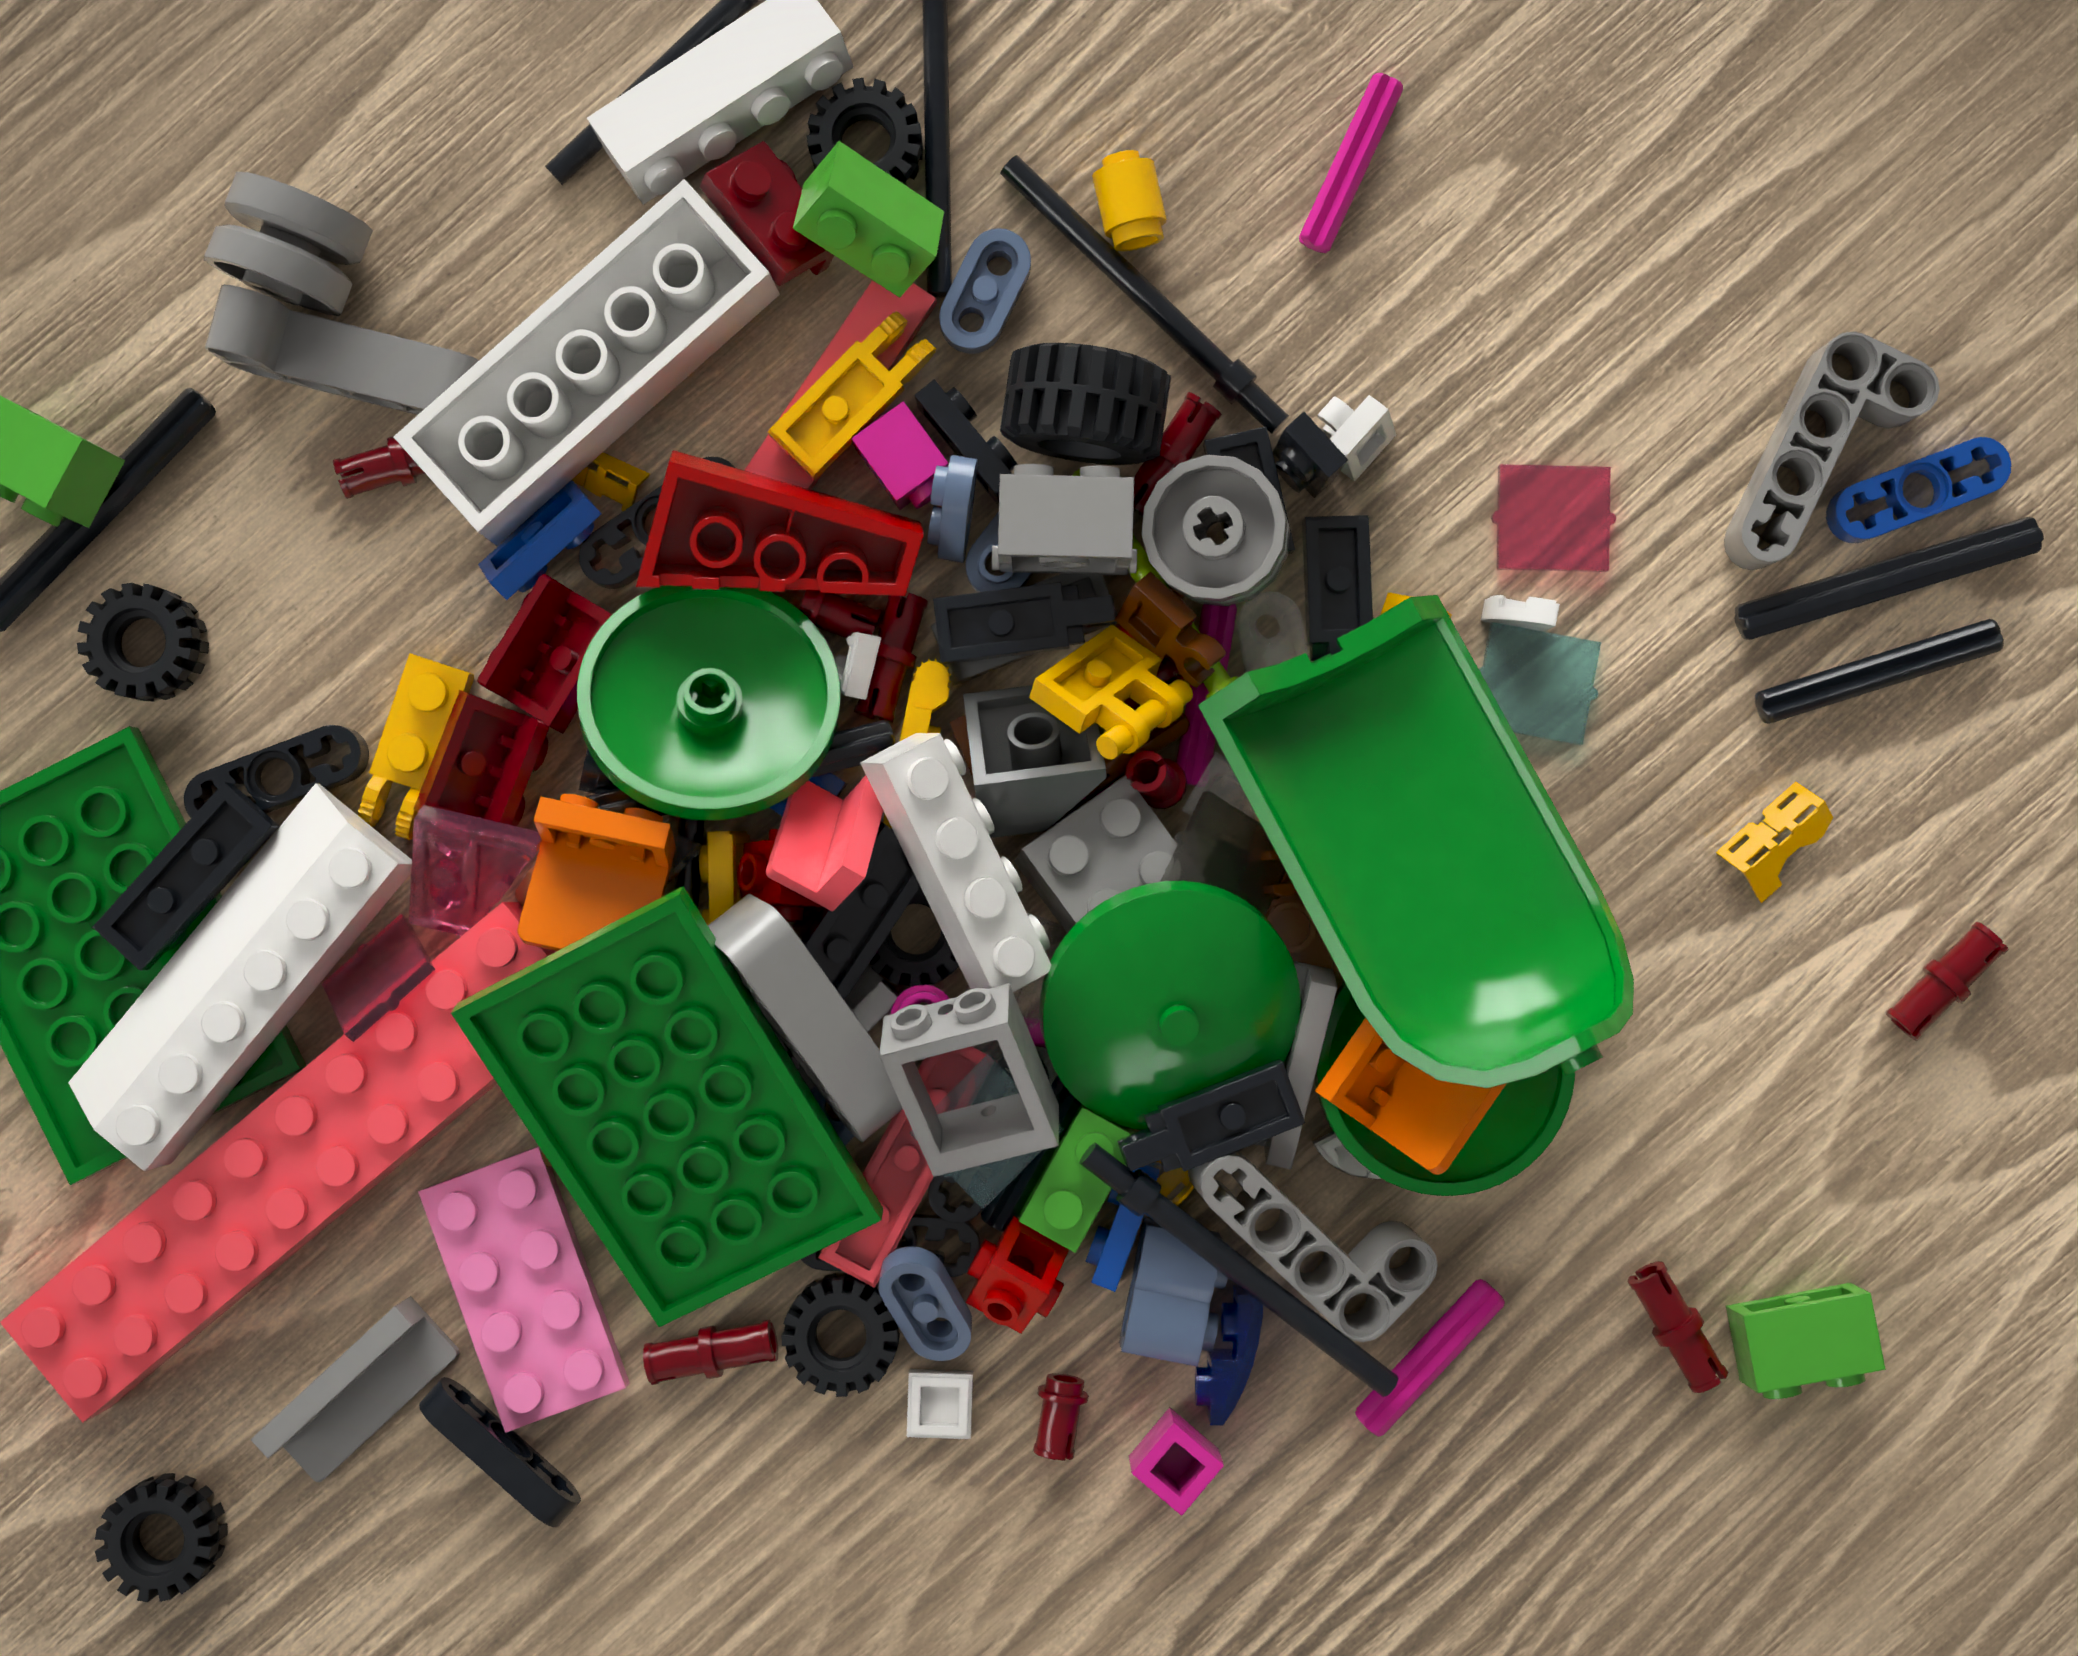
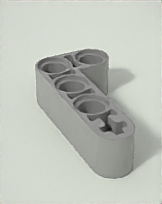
[205,284,479,415]
[1724,332,1940,570]
[708,894,903,1142]
[1188,1150,1438,1342]

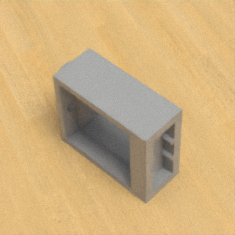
[879,983,1059,1177]

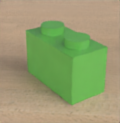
[793,141,944,298]
[0,395,125,528]
[1019,1104,1136,1253]
[1726,1283,1886,1399]

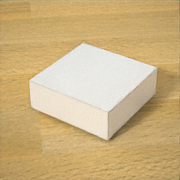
[907,1369,973,1439]

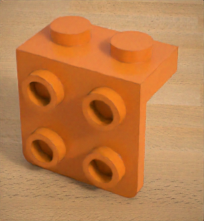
[517,794,676,951]
[1315,1018,1507,1175]

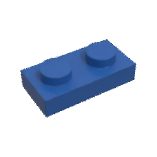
[478,480,601,600]
[1085,1162,1162,1292]

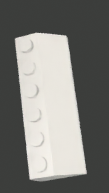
[394,179,780,546]
[68,783,418,1172]

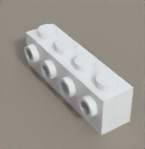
[587,0,853,205]
[860,733,1051,992]

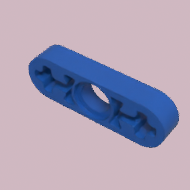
[1826,437,2011,543]

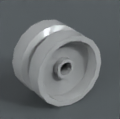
[204,172,373,316]
[1142,455,1290,607]

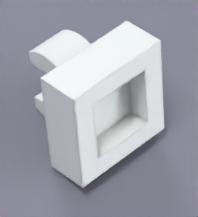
[1318,395,1396,481]

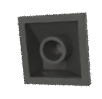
[963,685,1107,838]

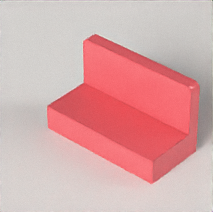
[766,775,883,912]

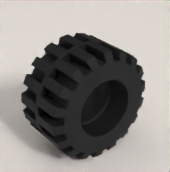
[1000,343,1171,465]

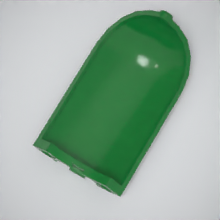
[1198,595,1634,1088]

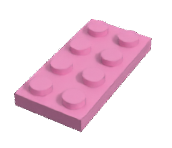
[418,1146,630,1433]

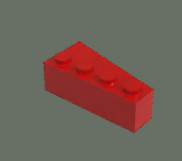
[636,450,924,596]

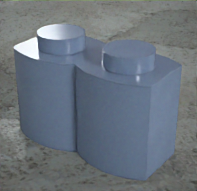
[1119,1218,1228,1367]

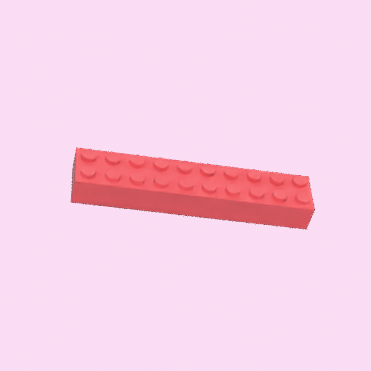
[0,902,557,1423]

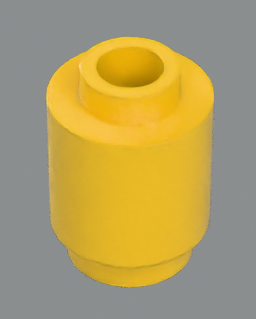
[1092,150,1167,251]

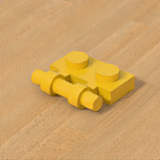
[1029,625,1193,760]

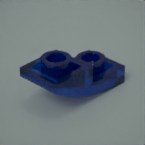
[1195,1285,1263,1426]

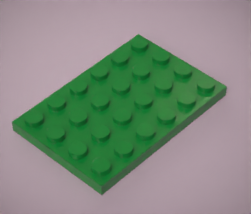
[0,726,307,1185]
[451,886,884,1327]

